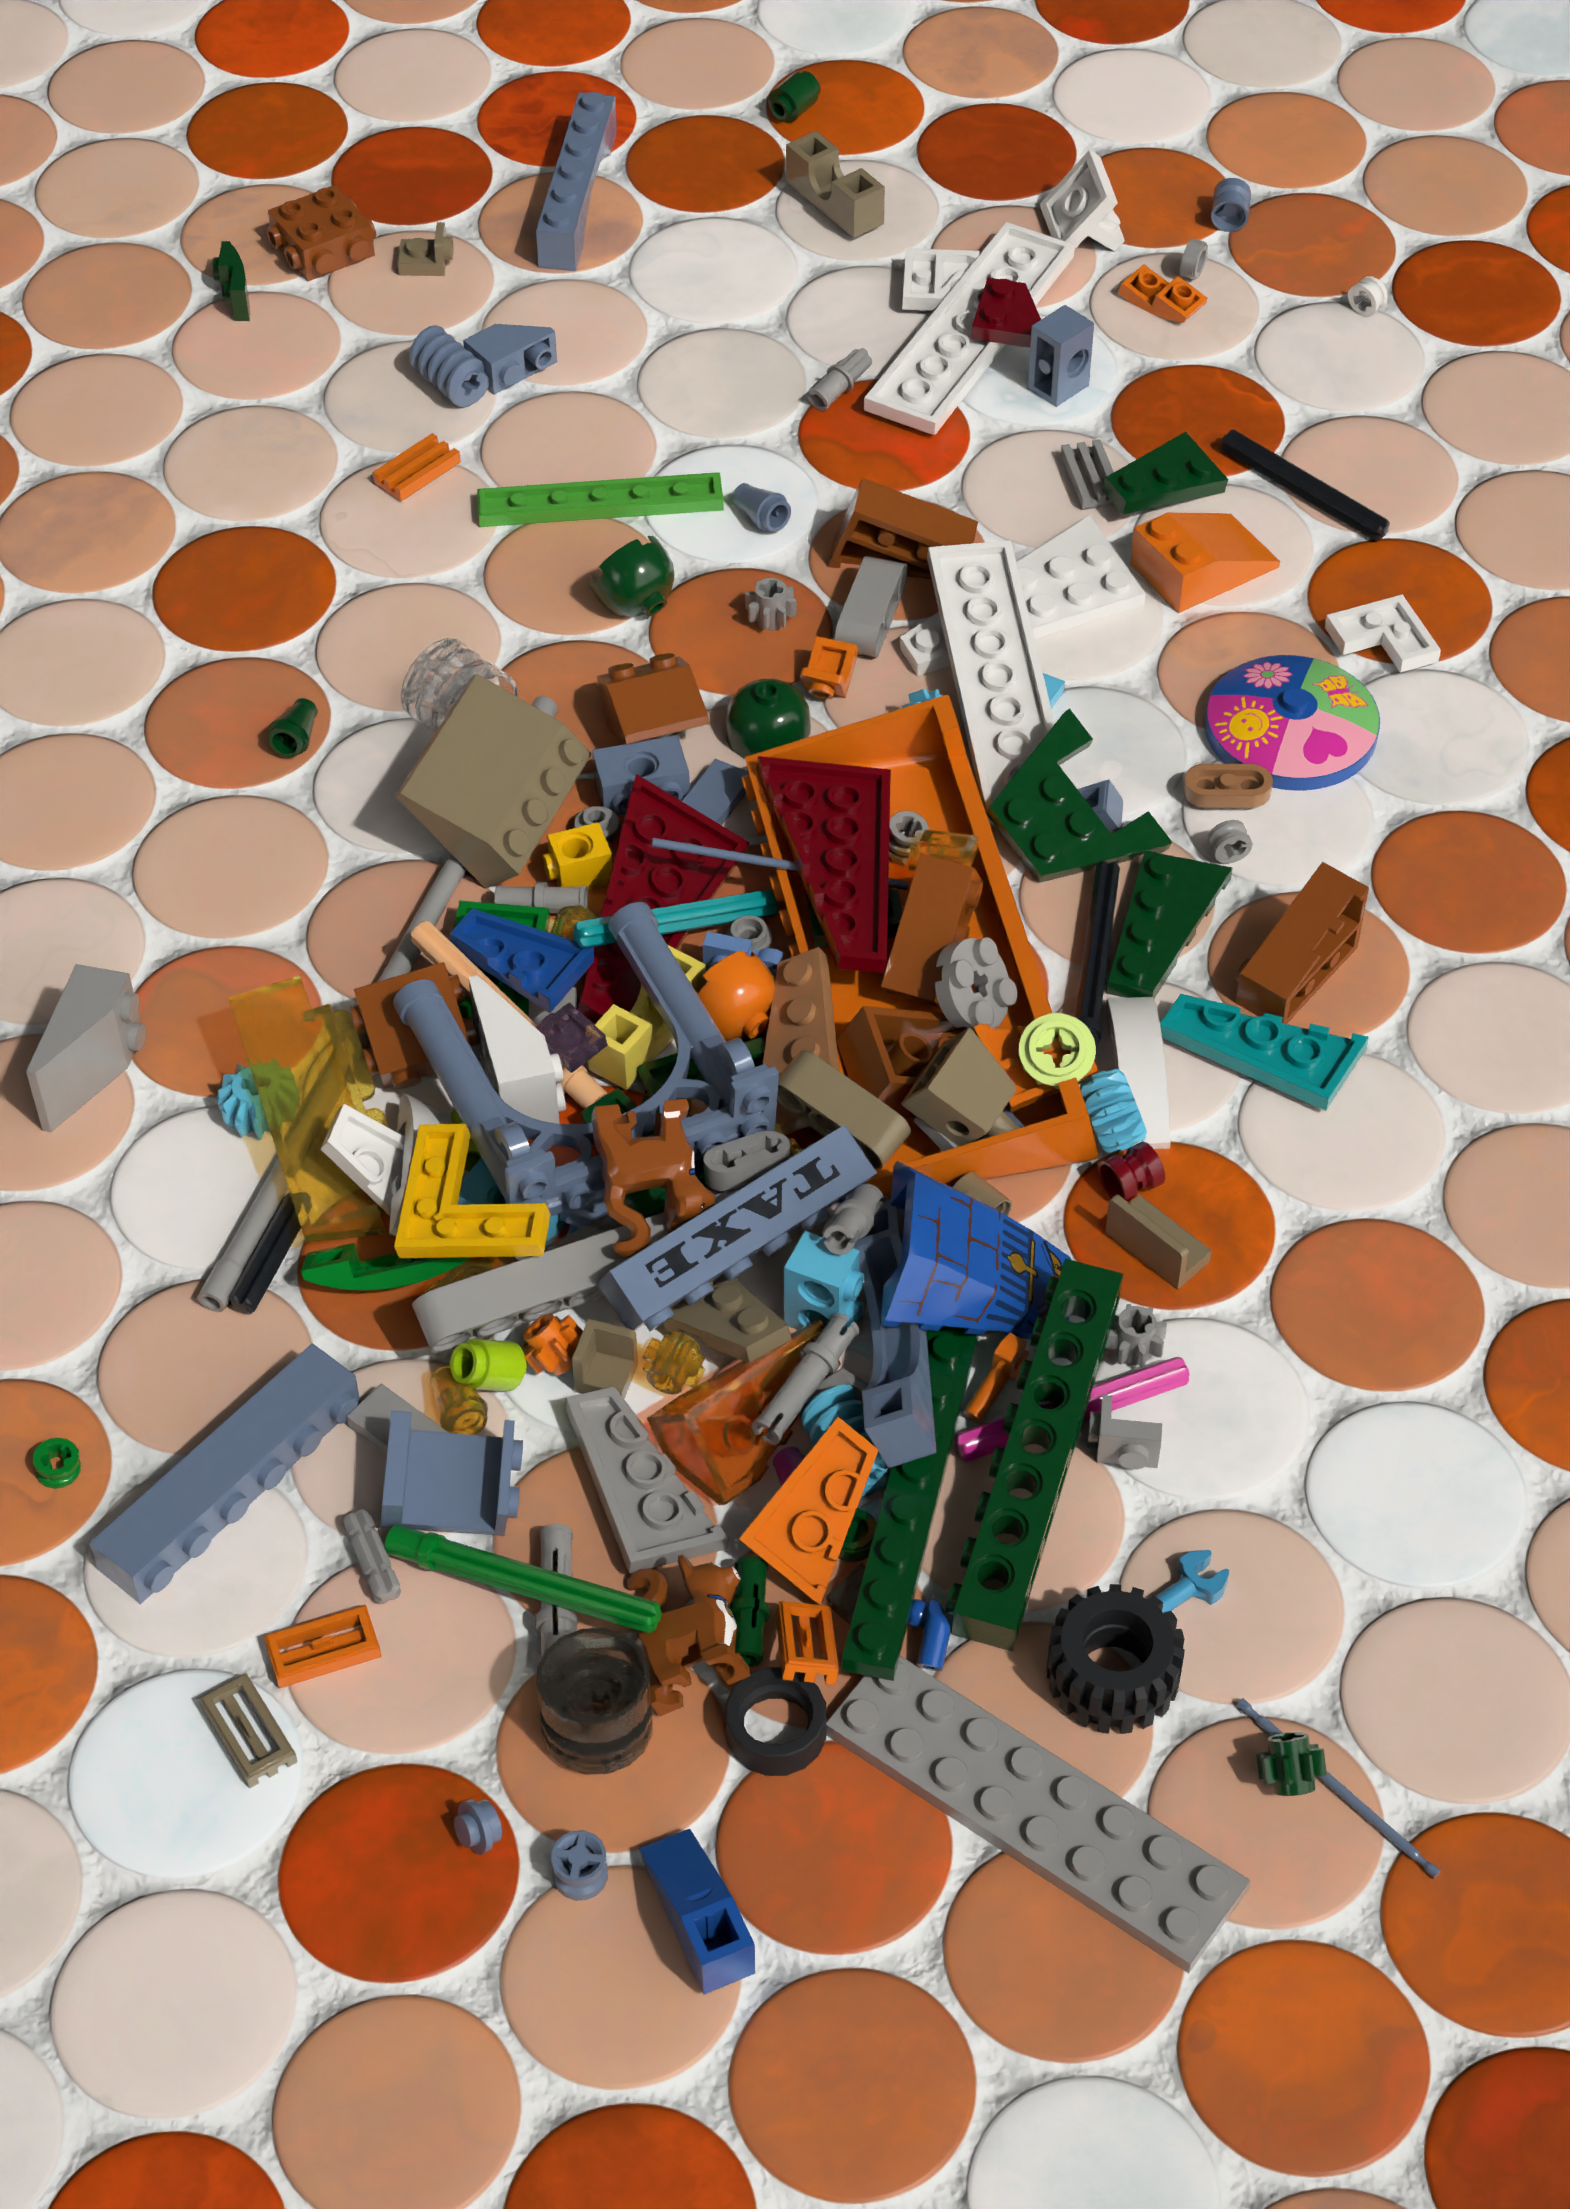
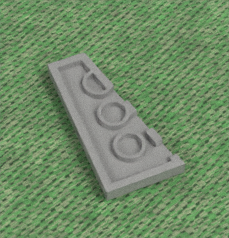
[565,1386,729,1574]

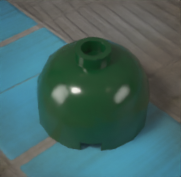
[589,535,675,617]
[726,679,811,759]

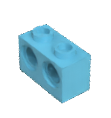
[784,1231,864,1337]

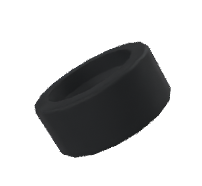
[725,1667,826,1776]

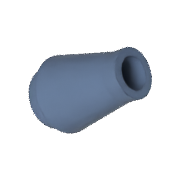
[733,483,791,532]

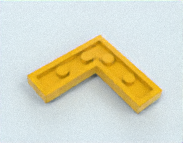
[394,1124,551,1258]

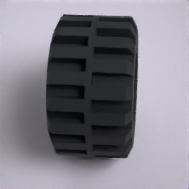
[1047,1584,1185,1734]

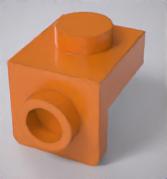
[800,636,859,699]

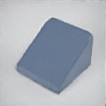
[1078,779,1123,831]

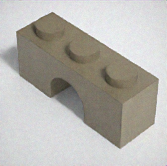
[786,131,885,238]

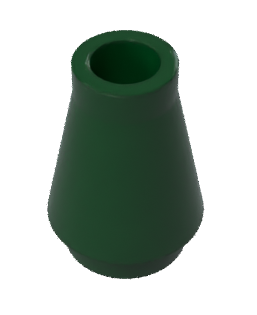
[268,698,318,758]

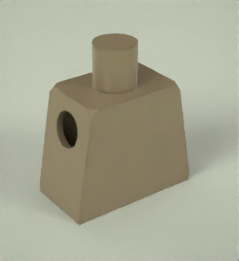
[901,1027,1020,1146]

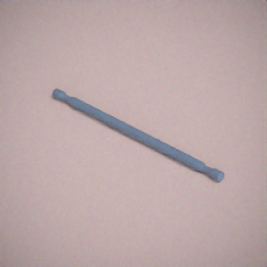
[1236,1698,1441,1879]

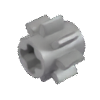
[745,578,797,630]
[1105,1304,1167,1368]

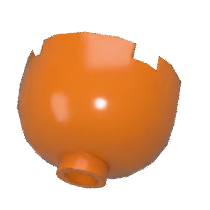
[696,950,776,1041]

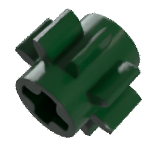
[1256,1732,1327,1796]

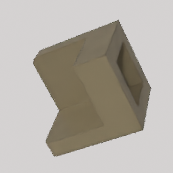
[572,1319,638,1399]

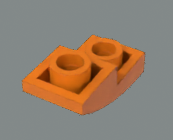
[1117,264,1208,323]

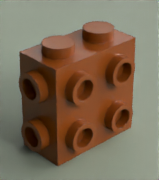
[267,185,376,282]
[350,962,479,1089]

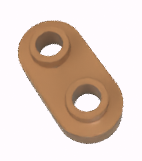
[1183,764,1273,808]

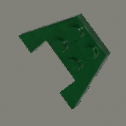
[986,709,1172,883]

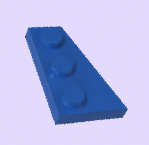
[450,908,594,1013]

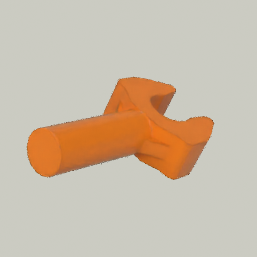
[963,1333,1029,1423]

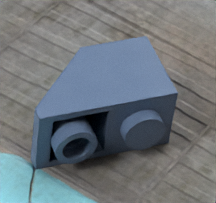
[463,324,557,395]

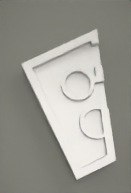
[321,1104,469,1215]

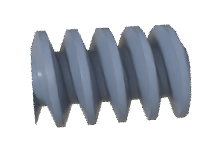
[409,325,489,407]

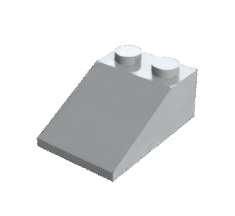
[26,964,146,1132]

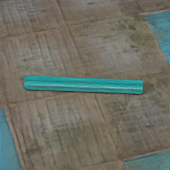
[573,890,779,949]

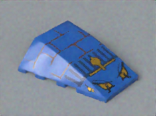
[881,1161,1071,1340]

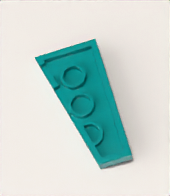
[1160,994,1369,1111]

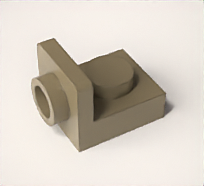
[398,222,454,276]

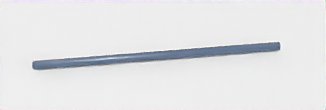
[652,838,909,890]

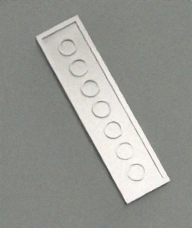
[864,222,1075,435]
[927,540,1067,825]

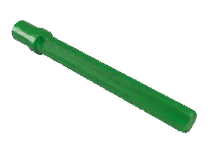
[385,1524,662,1633]

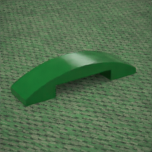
[301,1243,472,1290]

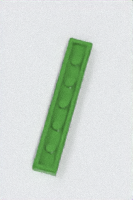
[477,472,724,527]

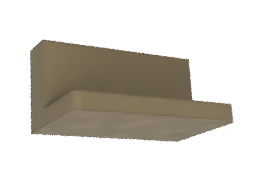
[1105,1195,1212,1290]

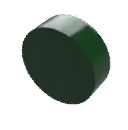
[838,1508,877,1562]

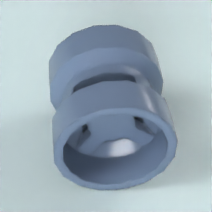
[1211,178,1251,232]

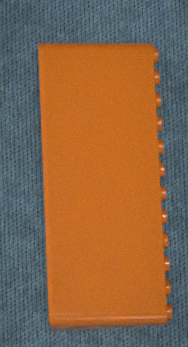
[741,694,1099,1198]

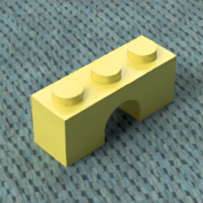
[586,945,706,1090]

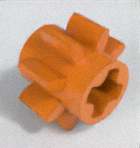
[523,1313,583,1375]

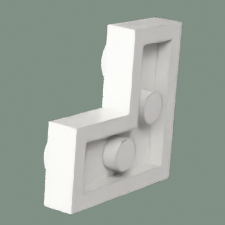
[1325,594,1441,672]

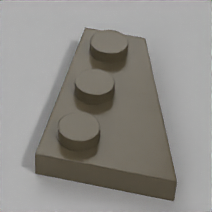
[664,1274,792,1363]

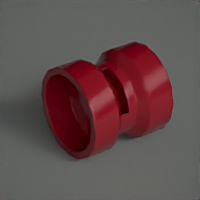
[1098,1141,1165,1201]

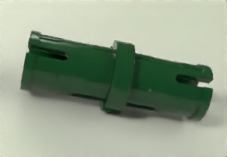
[730,1557,770,1667]

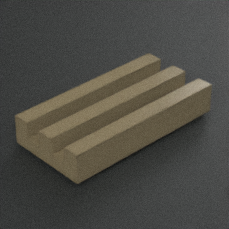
[198,1673,298,1788]

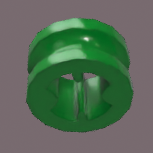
[33,1438,81,1489]

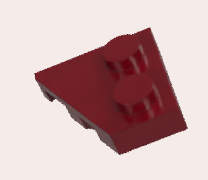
[971,278,1041,348]

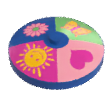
[1205,655,1380,791]

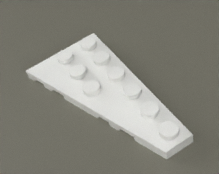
[900,515,1146,676]

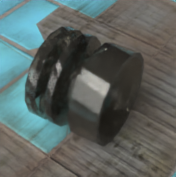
[536,1628,653,1775]

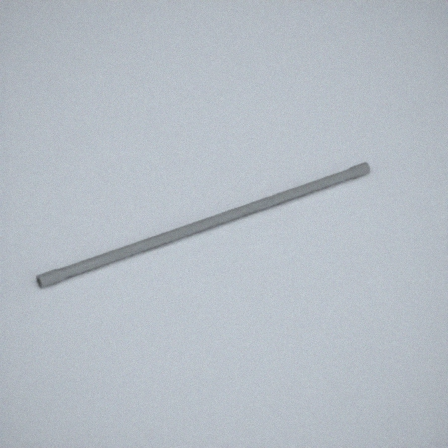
[198,696,558,1312]

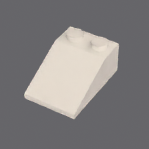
[469,975,566,1124]

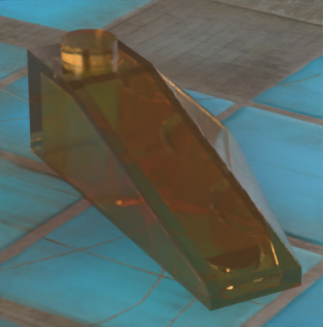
[647,1320,841,1505]

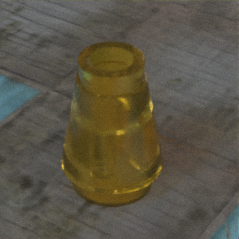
[430,1366,488,1435]

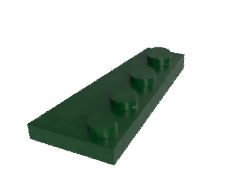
[1107,851,1233,999]

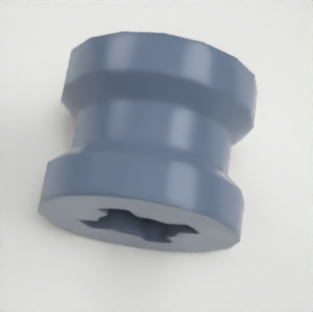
[551,1830,608,1901]

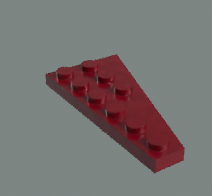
[756,756,891,973]
[577,774,750,1023]

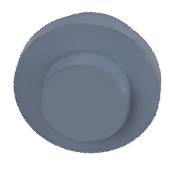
[454,1799,502,1855]

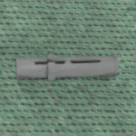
[751,1313,860,1445]
[535,1524,578,1677]

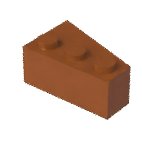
[827,478,978,580]
[881,853,983,1007]
[1235,861,1369,1024]

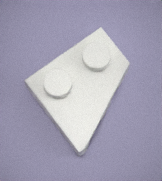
[902,248,980,311]

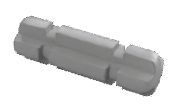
[343,1509,401,1604]

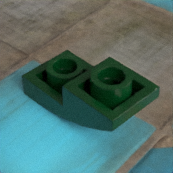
[213,241,250,321]

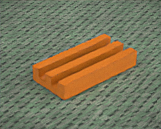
[373,433,461,501]
[776,1601,839,1685]
[264,1604,382,1689]

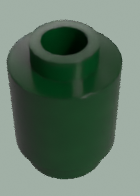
[768,71,821,123]

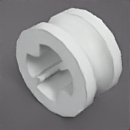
[1348,276,1388,317]

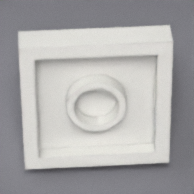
[1040,150,1125,251]

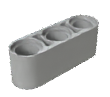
[834,556,907,658]

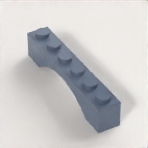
[536,92,617,271]
[853,1201,937,1468]

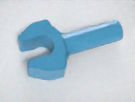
[1156,1550,1229,1613]

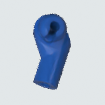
[908,1599,950,1671]

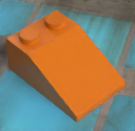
[1130,512,1280,613]

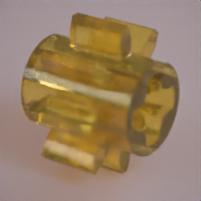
[642,1332,705,1395]

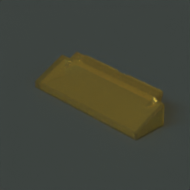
[228,975,389,1243]

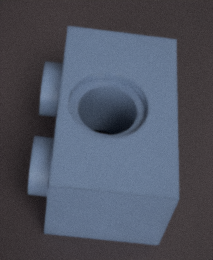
[1028,305,1094,407]
[592,735,690,815]

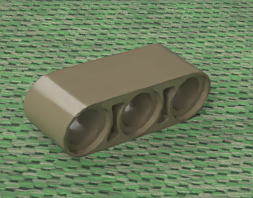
[777,1050,911,1170]

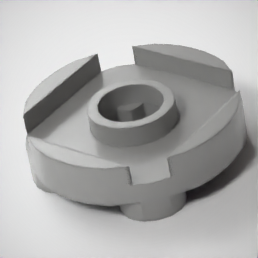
[935,937,1017,1030]

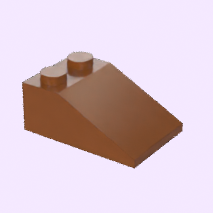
[836,1006,967,1119]

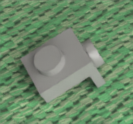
[1088,1394,1162,1469]

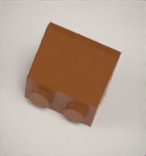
[597,653,710,744]

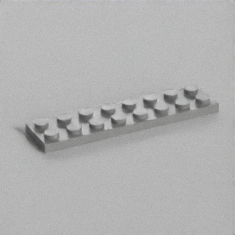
[826,1656,1250,1974]

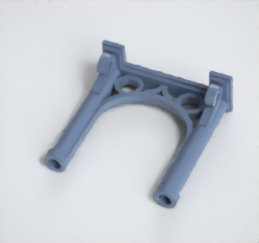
[393,902,779,1217]

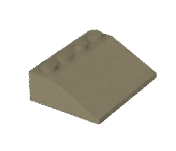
[395,674,592,888]

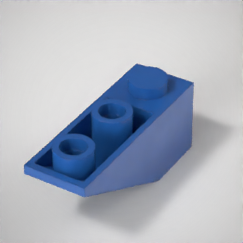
[639,1828,755,1995]

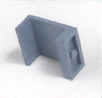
[381,1410,523,1536]

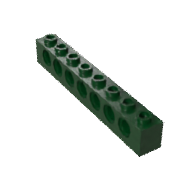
[945,1258,1123,1652]

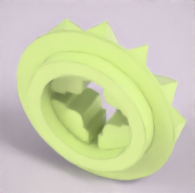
[1018,1013,1096,1090]

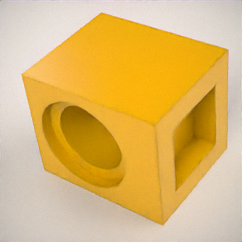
[542,822,612,890]

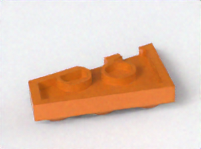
[739,1417,878,1605]

